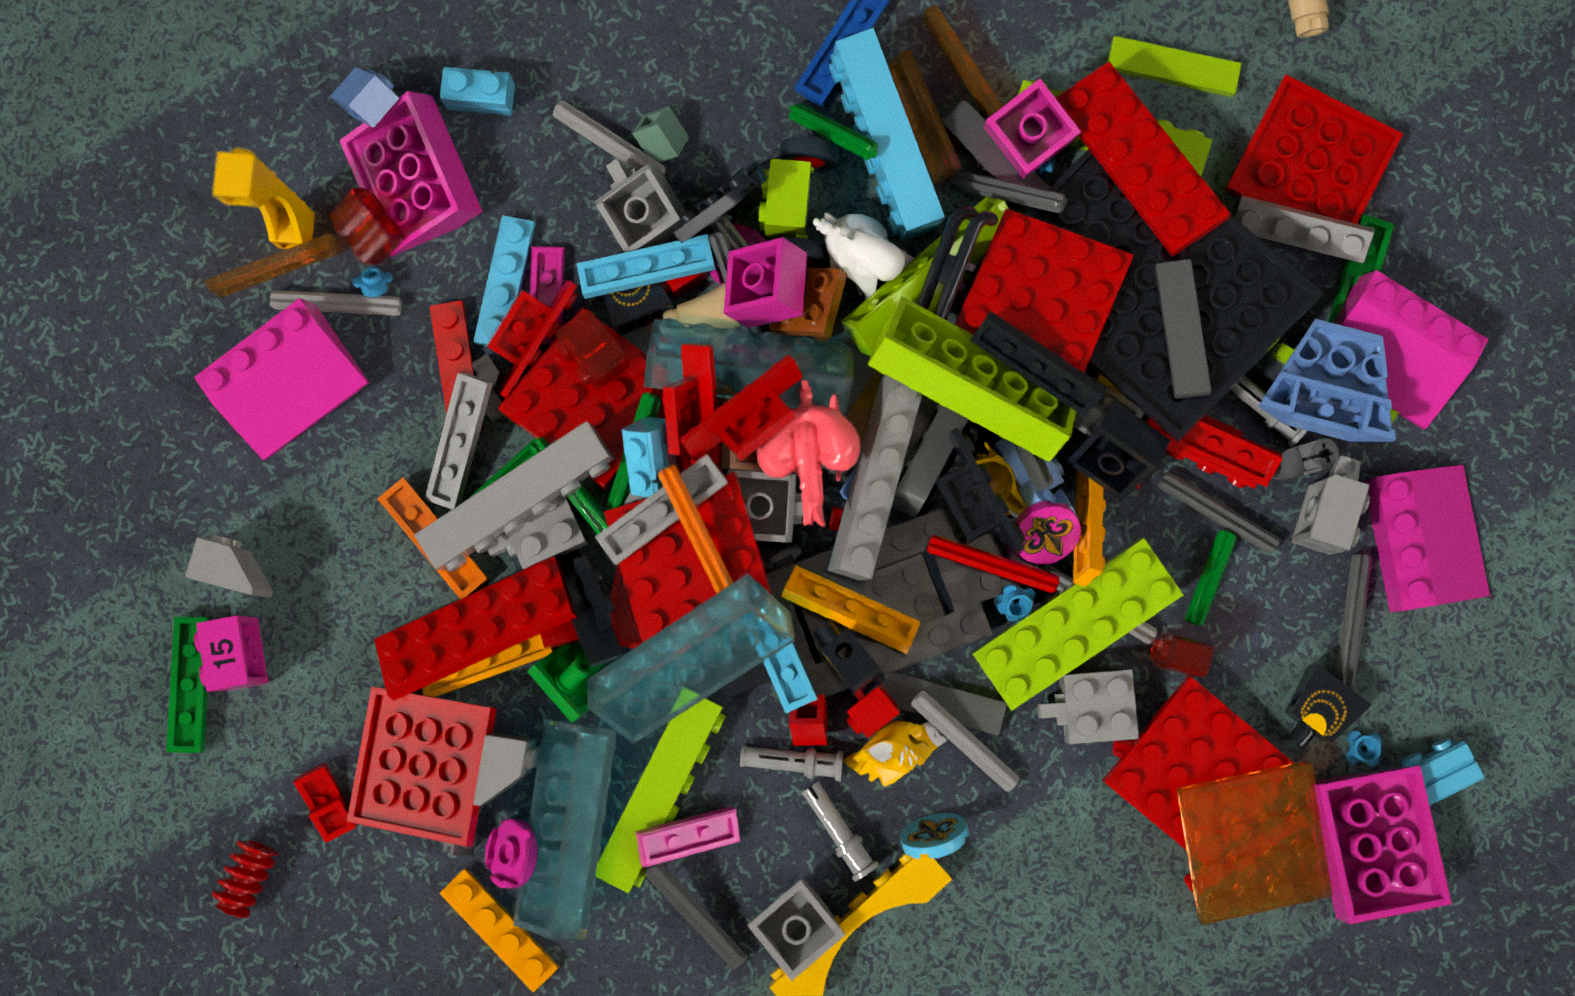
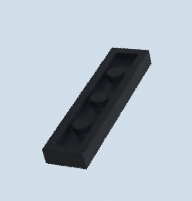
[970,311,1106,417]

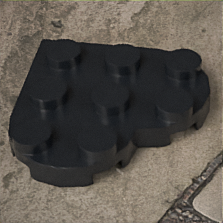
[674,161,769,243]

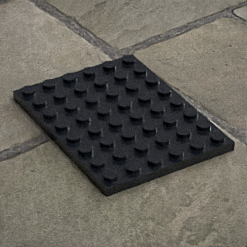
[977,149,1324,443]

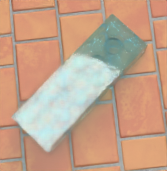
[644,318,853,414]
[587,574,795,744]
[513,719,617,939]

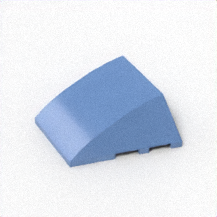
[1258,319,1396,442]

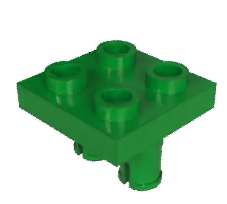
[527,641,617,723]

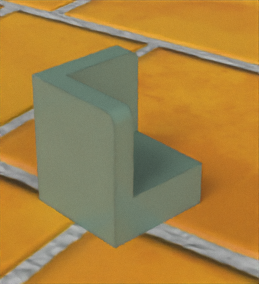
[632,106,689,162]

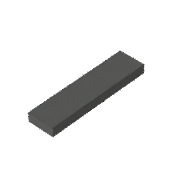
[1155,259,1211,399]

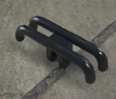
[916,206,998,320]

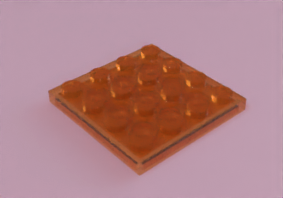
[1176,761,1333,925]

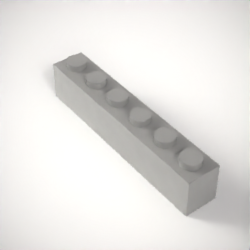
[827,375,922,580]
[414,421,615,572]

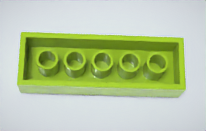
[868,296,1076,462]
[971,538,1184,711]

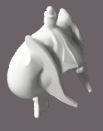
[813,213,914,300]

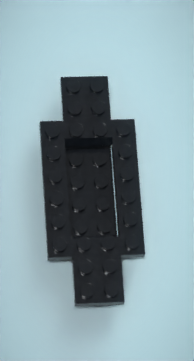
[703,508,1040,698]

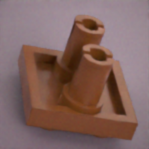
[769,267,847,342]

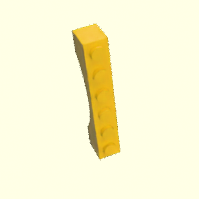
[213,148,315,251]
[769,852,952,996]

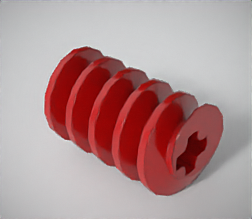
[211,840,279,918]

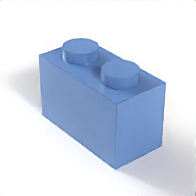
[330,67,399,128]

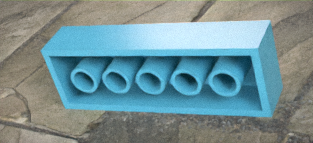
[829,28,945,242]

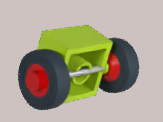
[759,136,839,268]

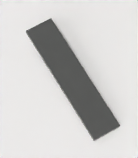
[852,672,1007,736]

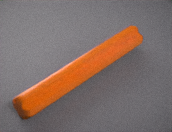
[658,465,733,594]

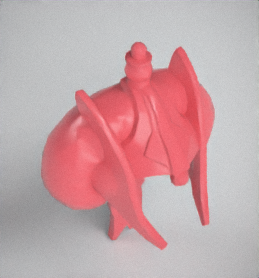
[757,380,861,527]

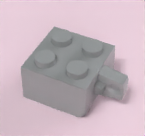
[595,158,687,253]
[1291,456,1370,555]
[727,470,803,543]
[488,494,590,570]
[1037,670,1139,744]

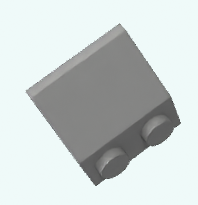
[185,534,273,598]
[473,733,541,806]
[747,878,846,981]

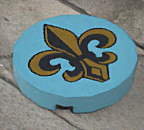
[900,813,969,859]

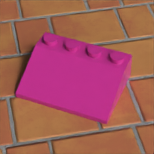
[339,91,483,257]
[1334,270,1489,430]
[194,298,370,461]
[1364,465,1490,612]
[1306,765,1452,924]

